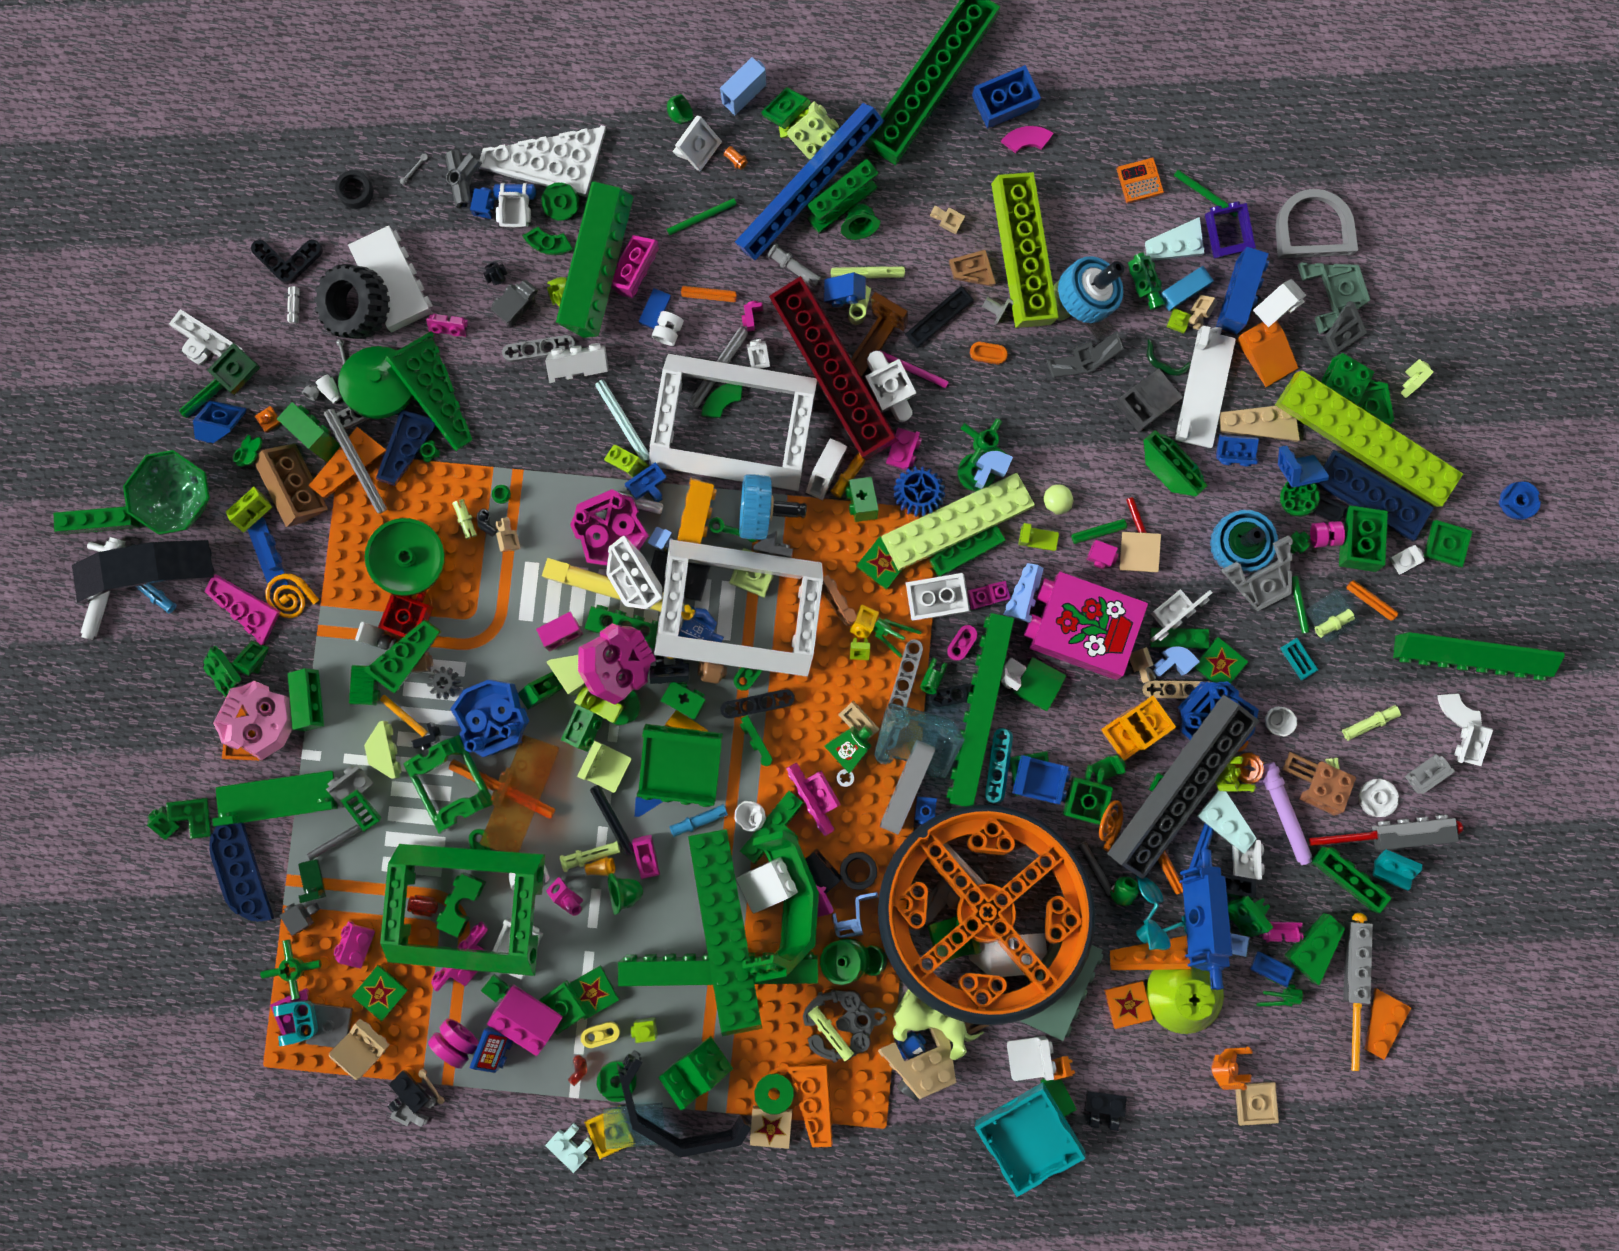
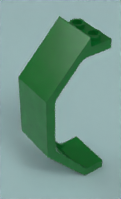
[742,831,819,982]

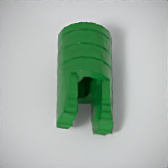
[920,657,948,694]

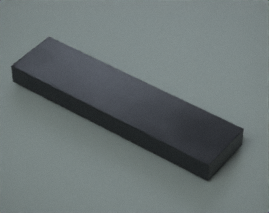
[905,286,974,349]

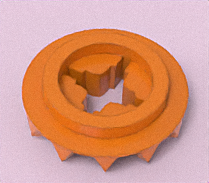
[1235,753,1265,784]

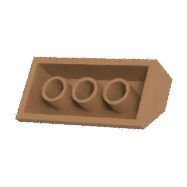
[254,443,328,527]

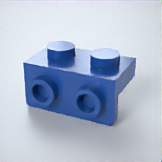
[1216,435,1259,467]

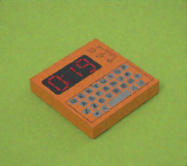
[1116,158,1164,204]

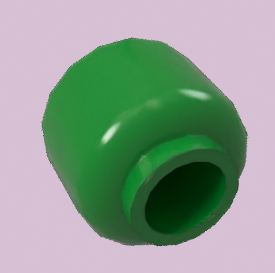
[1110,877,1139,906]

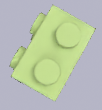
[787,101,839,159]

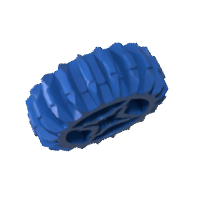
[894,466,945,517]

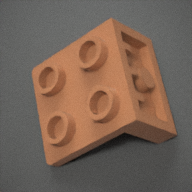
[1299,761,1356,816]

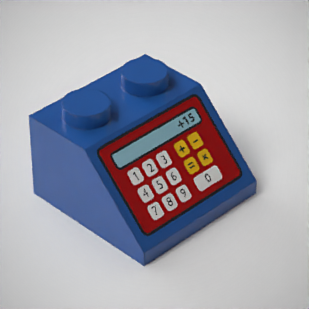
[469,1026,513,1073]

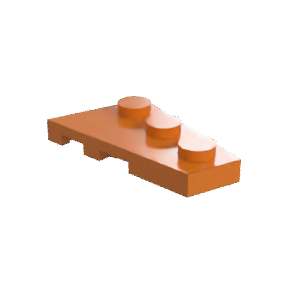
[1365,988,1411,1060]

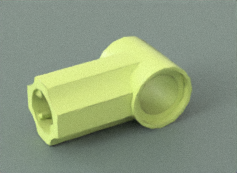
[848,285,871,325]

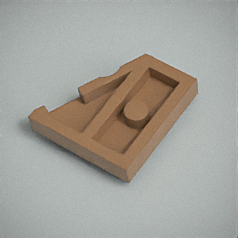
[949,250,996,286]

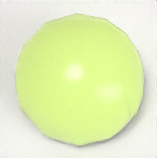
[1044,484,1074,515]

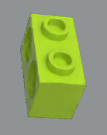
[225,486,272,533]

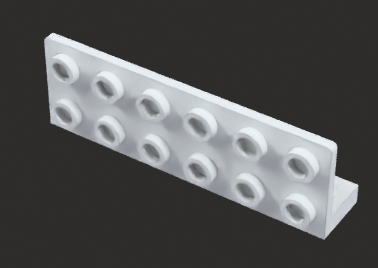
[1175,326,1236,448]

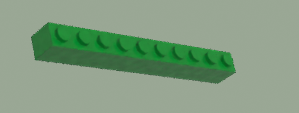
[946,613,1014,807]

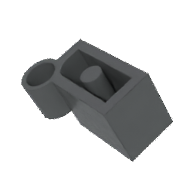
[490,280,538,328]

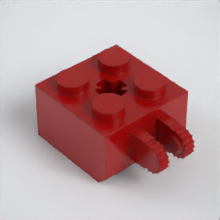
[378,590,434,637]

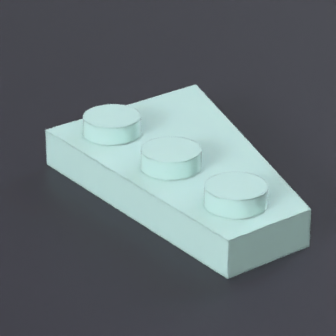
[1197,789,1257,854]

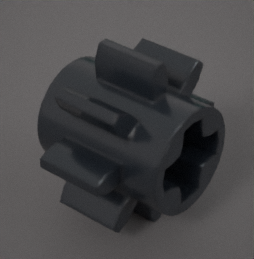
[483,261,508,285]

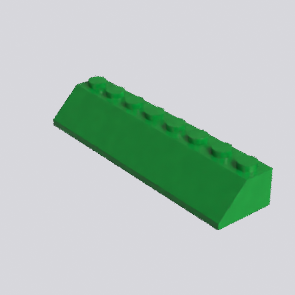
[556,181,634,338]
[1393,632,1565,681]

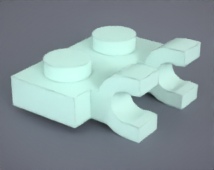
[545,1123,593,1173]

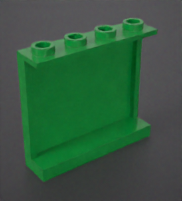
[637,724,723,807]

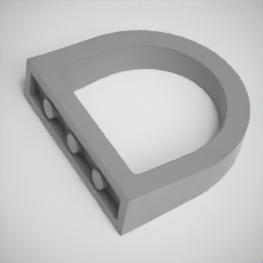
[1276,189,1358,258]

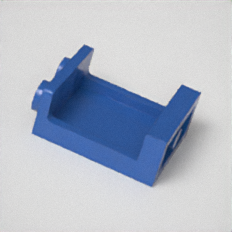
[1012,755,1071,805]

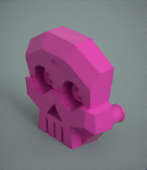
[570,489,649,565]
[578,623,656,705]

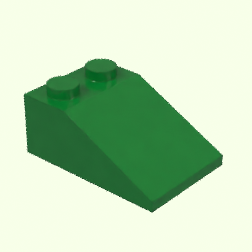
[1339,506,1388,572]

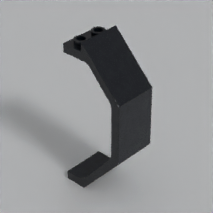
[72,540,215,604]
[617,1050,751,1158]

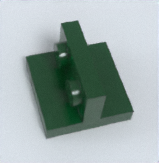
[207,343,261,395]

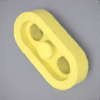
[581,1021,620,1048]

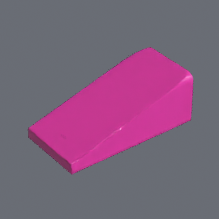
[632,835,660,879]

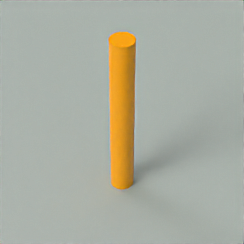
[380,695,428,737]

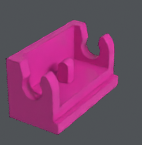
[536,611,583,652]

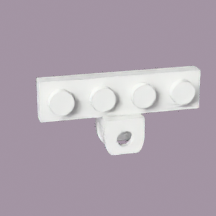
[169,309,244,365]

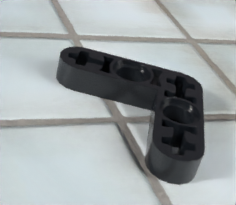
[251,239,323,284]

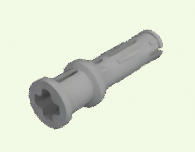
[767,243,821,287]

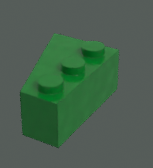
[277,402,341,463]
[1284,913,1345,985]

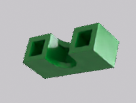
[436,872,486,938]

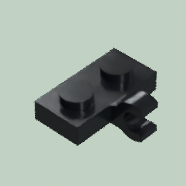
[387,1070,431,1114]

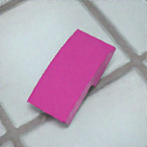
[967,581,1011,610]

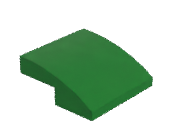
[1013,657,1066,711]

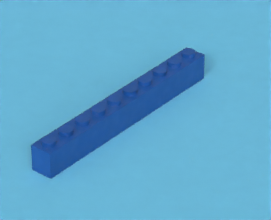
[735,103,884,260]

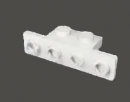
[1150,589,1212,642]

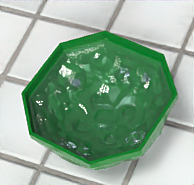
[123,450,210,535]

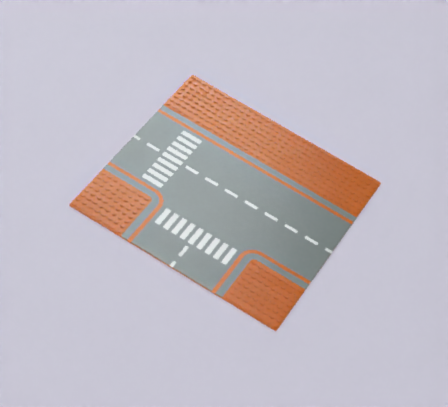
[263,456,937,1129]

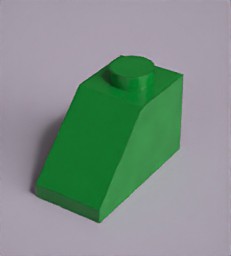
[518,672,563,710]

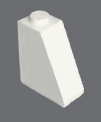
[806,438,847,500]

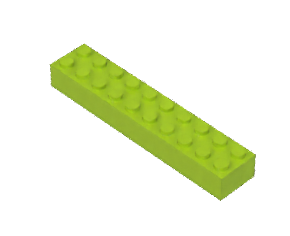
[1275,371,1463,507]

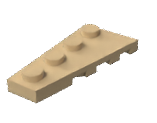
[1219,406,1300,442]

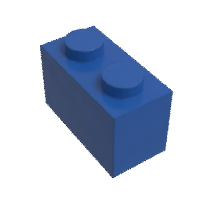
[824,272,866,307]

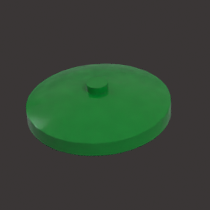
[338,346,413,419]
[365,518,445,596]

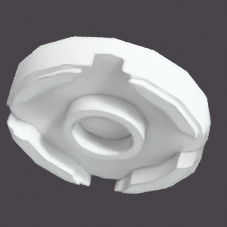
[1359,779,1399,817]

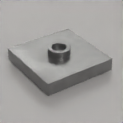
[306,1003,353,1048]

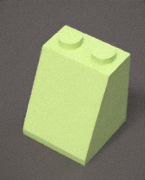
[547,655,586,696]

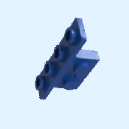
[247,517,289,593]

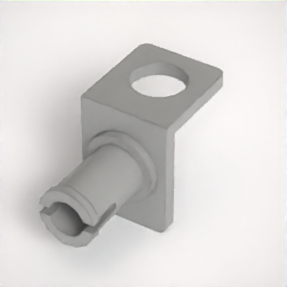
[982,296,1026,325]

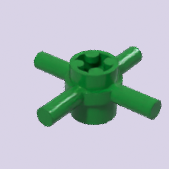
[960,419,1008,467]
[260,939,321,1000]

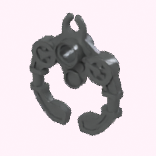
[803,989,887,1062]

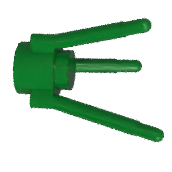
[873,617,921,658]
[1256,977,1303,1006]

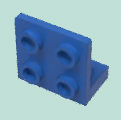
[1278,445,1329,487]

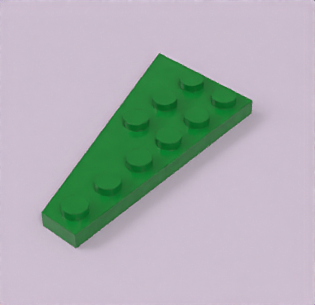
[386,331,472,451]

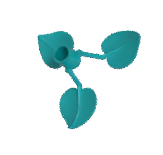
[1136,875,1187,950]

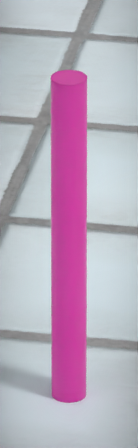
[880,350,949,388]

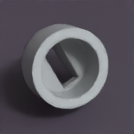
[302,384,319,401]

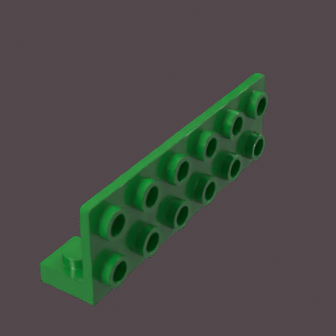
[212,771,338,826]

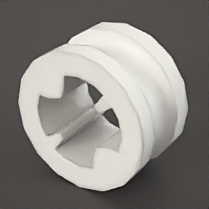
[837,769,854,787]

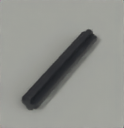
[590,785,634,856]

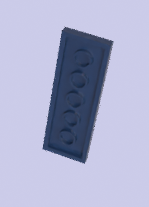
[1315,450,1433,541]

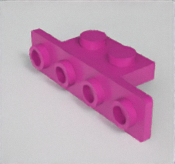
[786,763,841,836]
[431,921,488,992]

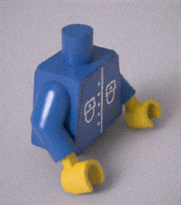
[667,605,724,659]

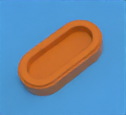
[970,342,1008,365]

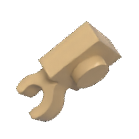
[930,206,965,235]
[1188,295,1218,330]
[496,518,520,552]
[1129,647,1156,683]

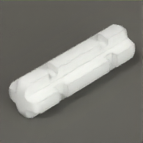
[287,286,300,324]

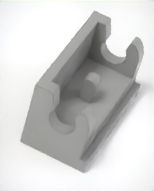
[1405,754,1455,794]

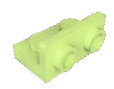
[1401,359,1433,398]

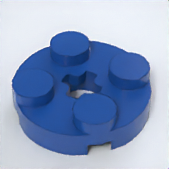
[1499,481,1541,520]

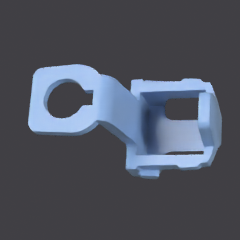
[832,892,878,938]

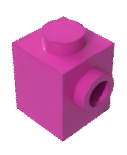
[1087,540,1119,569]

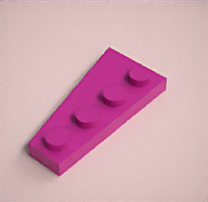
[204,574,281,645]

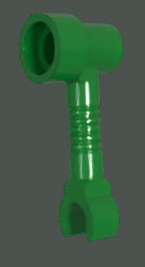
[709,517,757,543]

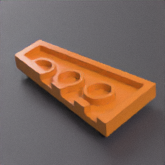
[1110,936,1191,970]

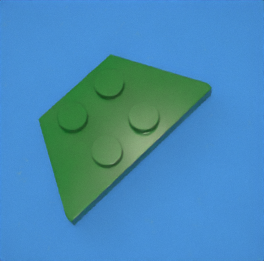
[1355,379,1394,426]

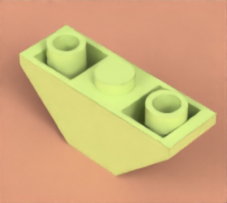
[364,721,402,779]

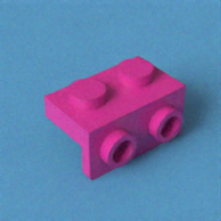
[334,921,375,969]

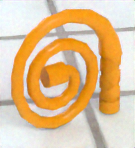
[265,574,319,618]

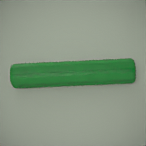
[179,379,224,418]
[1071,519,1127,544]

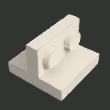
[673,116,722,171]

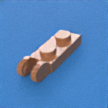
[822,575,857,626]

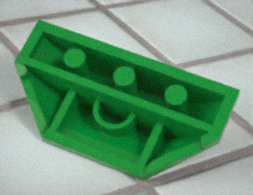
[1143,430,1207,496]

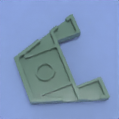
[1297,262,1370,334]

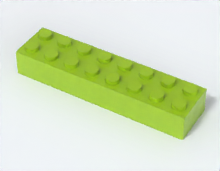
[991,172,1059,328]

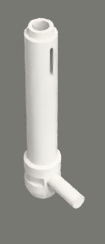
[80,537,126,640]

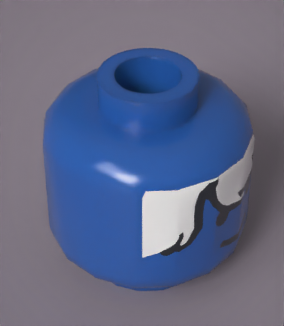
[897,1031,926,1060]

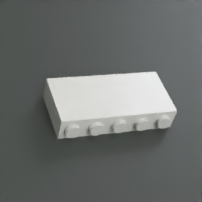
[348,226,433,332]

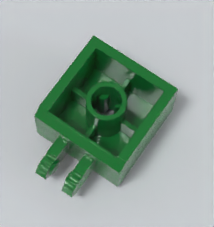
[1063,765,1113,825]

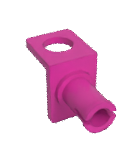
[546,877,583,916]

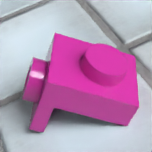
[741,301,763,332]

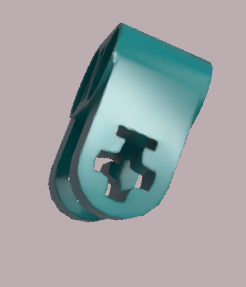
[273,1000,318,1046]

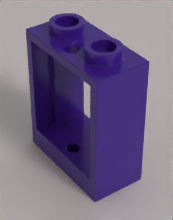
[1205,201,1256,259]

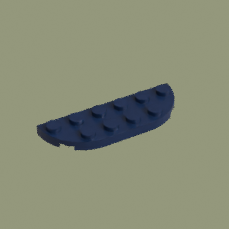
[209,823,274,922]

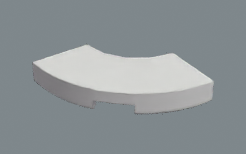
[1437,694,1482,728]

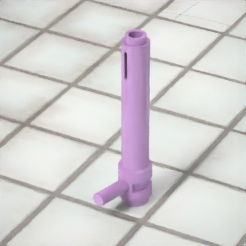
[1244,762,1312,865]

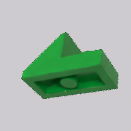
[231,640,269,676]

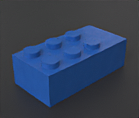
[1216,247,1269,334]

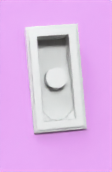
[355,622,385,647]

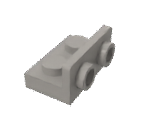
[326,765,374,808]

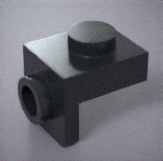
[411,722,441,751]

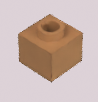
[412,652,433,673]

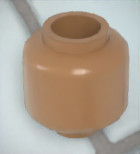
[697,662,727,684]

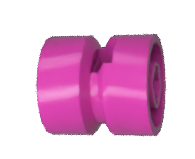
[1310,521,1345,548]

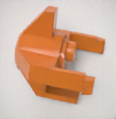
[1211,1046,1253,1090]

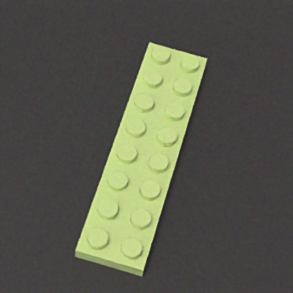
[881,473,1035,571]

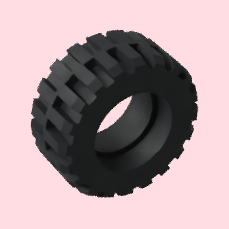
[314,264,390,339]

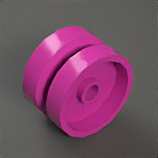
[428,1018,479,1069]

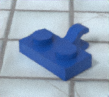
[625,462,667,502]

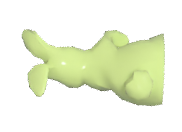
[893,989,984,1060]

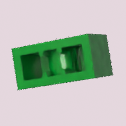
[845,477,879,522]
[660,682,707,720]

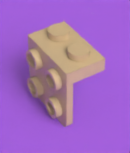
[329,1019,390,1080]

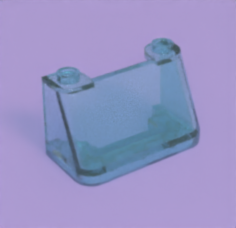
[874,703,965,778]

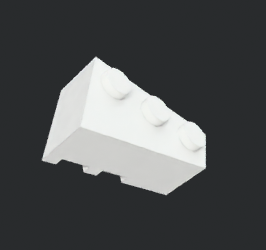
[1253,279,1306,327]
[545,343,609,383]

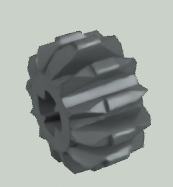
[427,667,461,700]

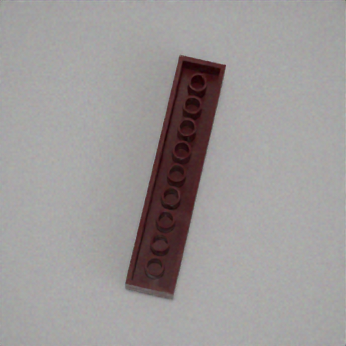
[769,276,899,460]

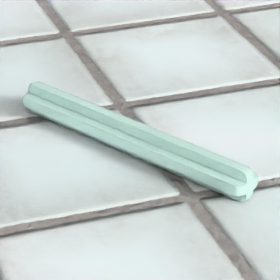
[595,380,649,462]

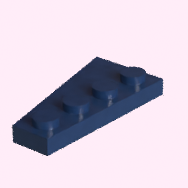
[376,410,437,486]

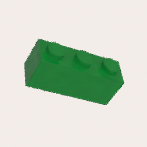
[288,668,324,731]

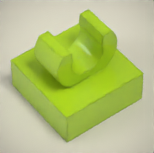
[1166,308,1191,334]
[850,638,870,660]

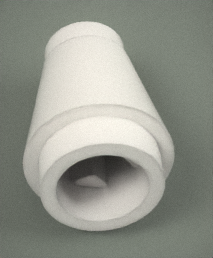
[316,374,342,404]

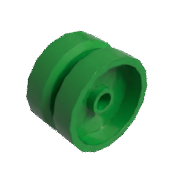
[820,938,870,985]

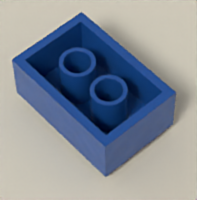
[972,65,1041,129]

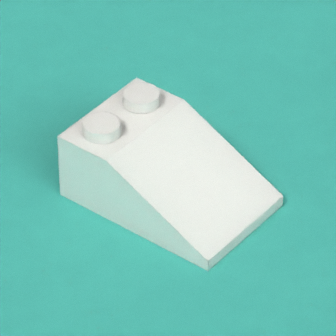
[906,573,971,621]

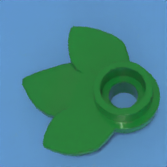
[233,434,262,467]

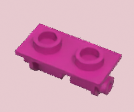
[426,313,468,337]
[1260,922,1304,943]

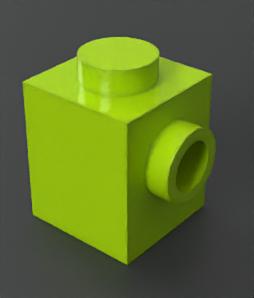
[631,1017,658,1043]

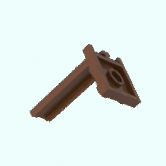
[851,292,908,378]

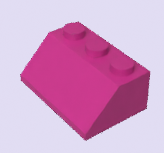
[611,235,659,299]
[487,984,563,1056]

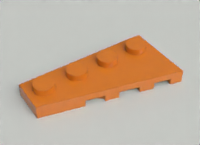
[308,427,386,498]
[788,1064,833,1147]

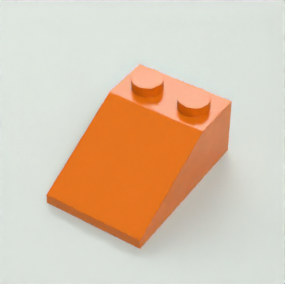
[1236,321,1298,387]

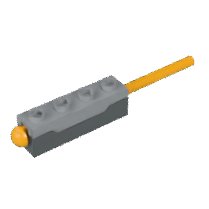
[1343,913,1373,1071]

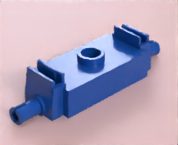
[1179,849,1233,990]

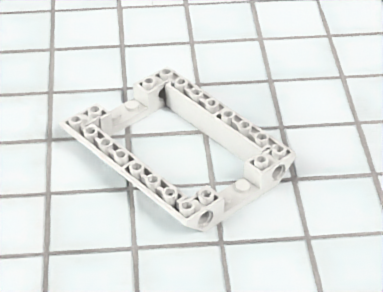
[649,354,817,491]
[654,540,823,676]

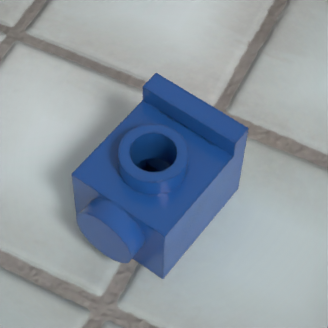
[470,187,494,219]
[914,796,937,824]

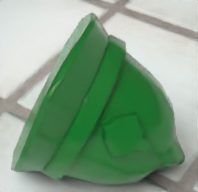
[841,203,881,240]
[608,873,643,915]

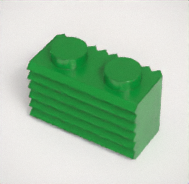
[349,665,381,706]

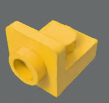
[850,605,879,638]

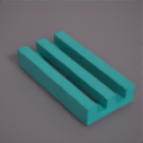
[1280,638,1318,680]

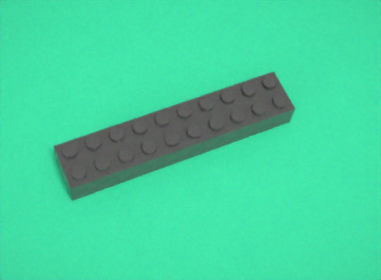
[1107,695,1259,879]

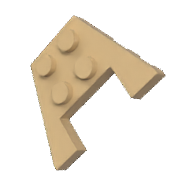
[878,1028,956,1099]

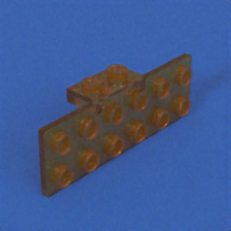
[480,735,559,853]

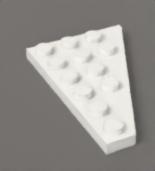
[479,125,606,197]

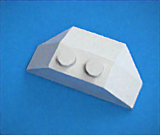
[607,536,663,610]
[969,933,1047,977]

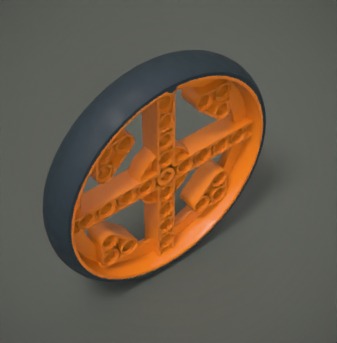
[878,805,1095,1025]

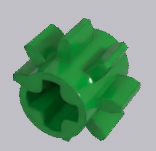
[1290,531,1311,554]

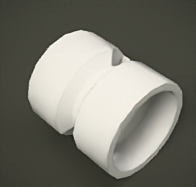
[652,311,684,346]

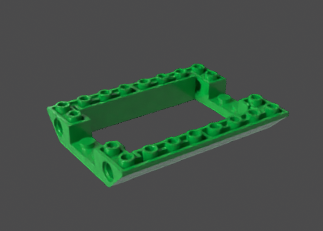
[380,844,545,976]

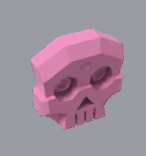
[213,681,293,760]

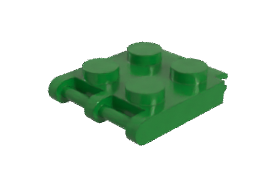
[203,646,241,697]

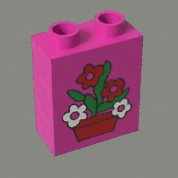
[1024,572,1148,680]

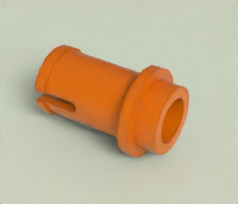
[724,146,748,170]

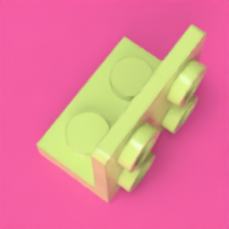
[577,741,632,793]

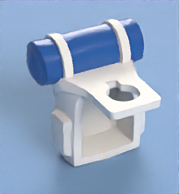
[493,183,536,227]

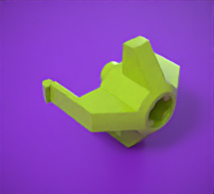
[1215,756,1256,792]

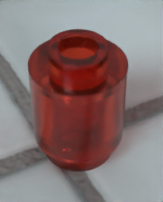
[407,895,438,917]

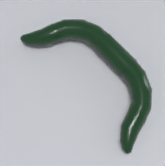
[1147,339,1191,376]

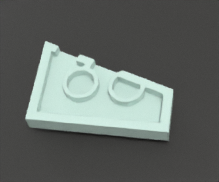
[1145,217,1204,261]

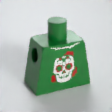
[824,726,873,773]

